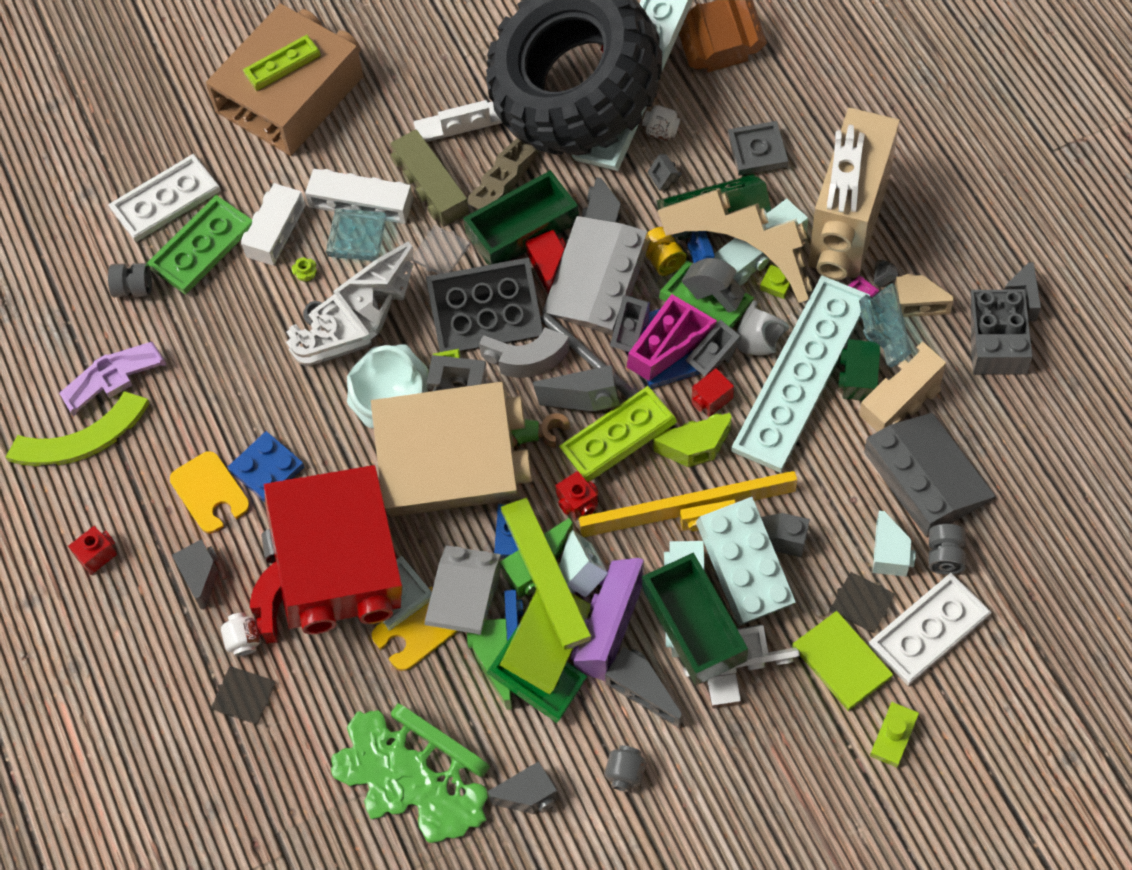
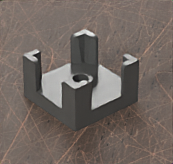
[427,355,489,391]

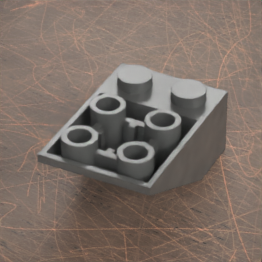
[971,289,1032,374]

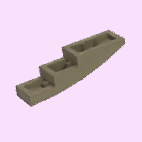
[467,139,539,209]

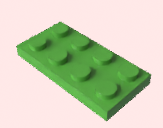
[147,195,252,295]

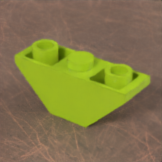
[652,413,732,467]

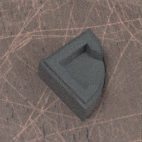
[874,259,898,287]

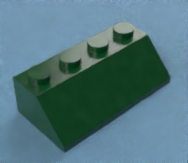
[656,174,771,240]

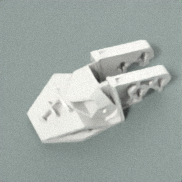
[286,241,414,366]

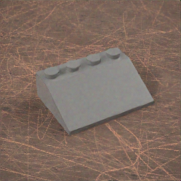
[542,216,650,336]

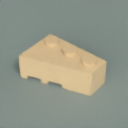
[859,341,946,432]

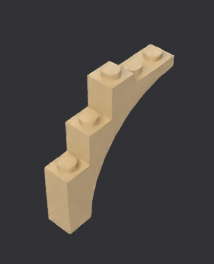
[658,189,813,303]

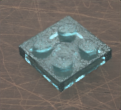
[326,208,386,261]

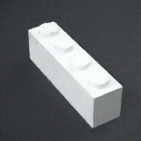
[305,169,413,224]

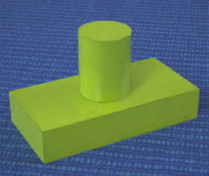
[870,702,919,768]

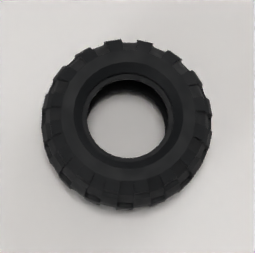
[486,0,662,156]

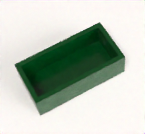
[463,170,579,265]
[642,552,748,686]

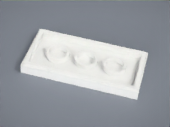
[108,154,221,243]
[868,573,992,686]

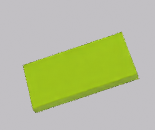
[559,386,677,482]
[500,590,591,694]

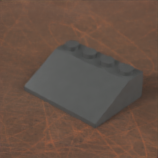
[426,258,543,352]
[864,413,996,537]

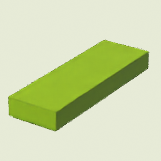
[243,35,321,91]

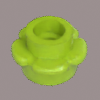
[292,257,317,282]

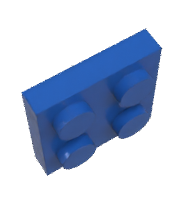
[227,431,305,502]

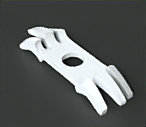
[826,125,865,212]

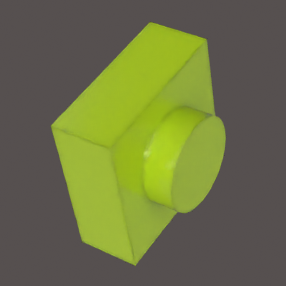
[760,265,791,299]

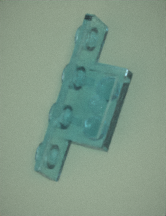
[859,283,911,368]

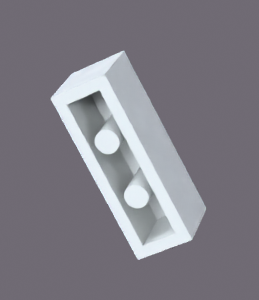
[241,183,305,266]

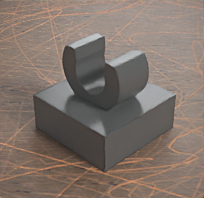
[648,154,682,191]

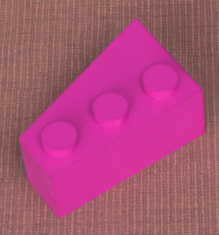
[627,294,717,381]

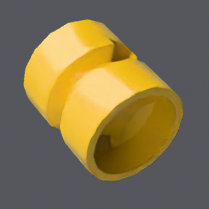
[645,227,687,276]

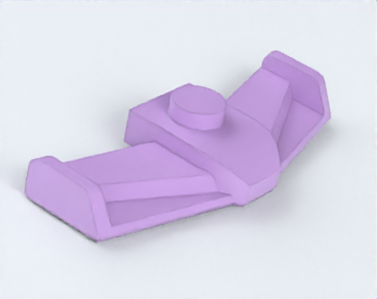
[59,341,167,417]

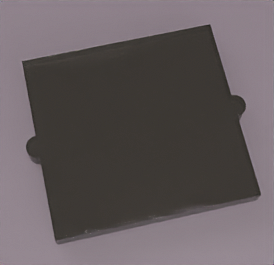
[830,572,895,633]
[211,666,276,725]

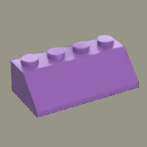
[571,558,644,681]

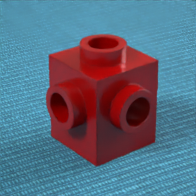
[555,471,599,521]

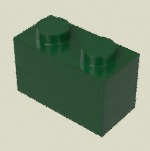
[838,339,881,401]

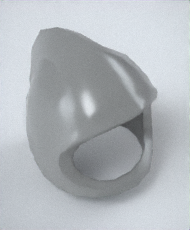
[736,300,789,355]

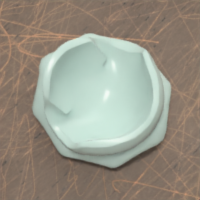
[347,344,429,428]

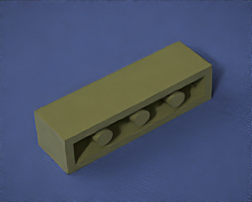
[390,129,469,227]

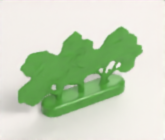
[331,703,491,843]

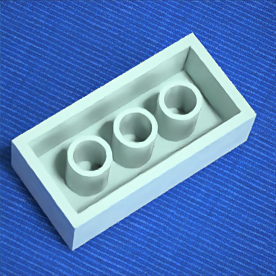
[696,497,796,626]

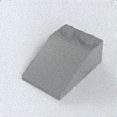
[425,545,501,635]

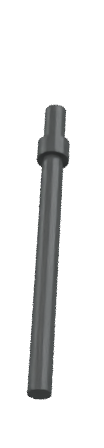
[541,313,639,400]

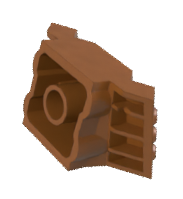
[679,0,767,73]

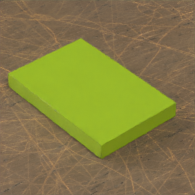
[792,611,893,711]

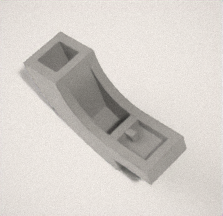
[479,328,570,378]

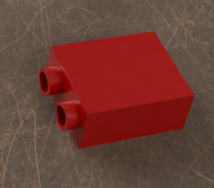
[264,465,402,635]

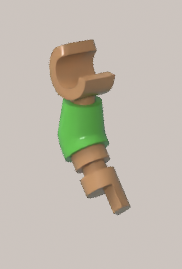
[512,413,570,448]

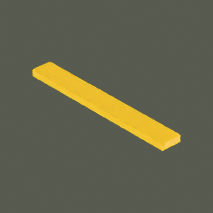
[579,471,797,537]

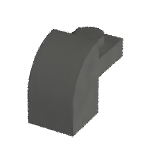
[681,258,746,313]

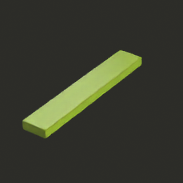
[501,498,591,650]

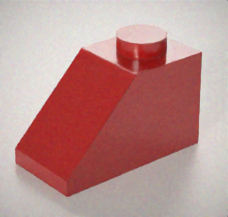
[525,230,566,294]

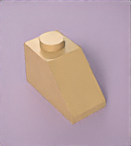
[894,274,953,317]

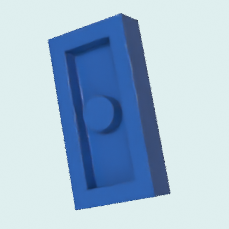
[504,590,523,641]

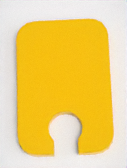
[170,451,250,534]
[372,587,458,671]

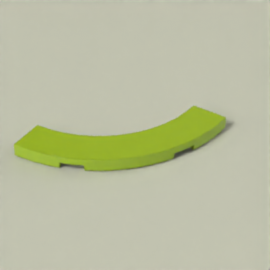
[5,391,150,467]

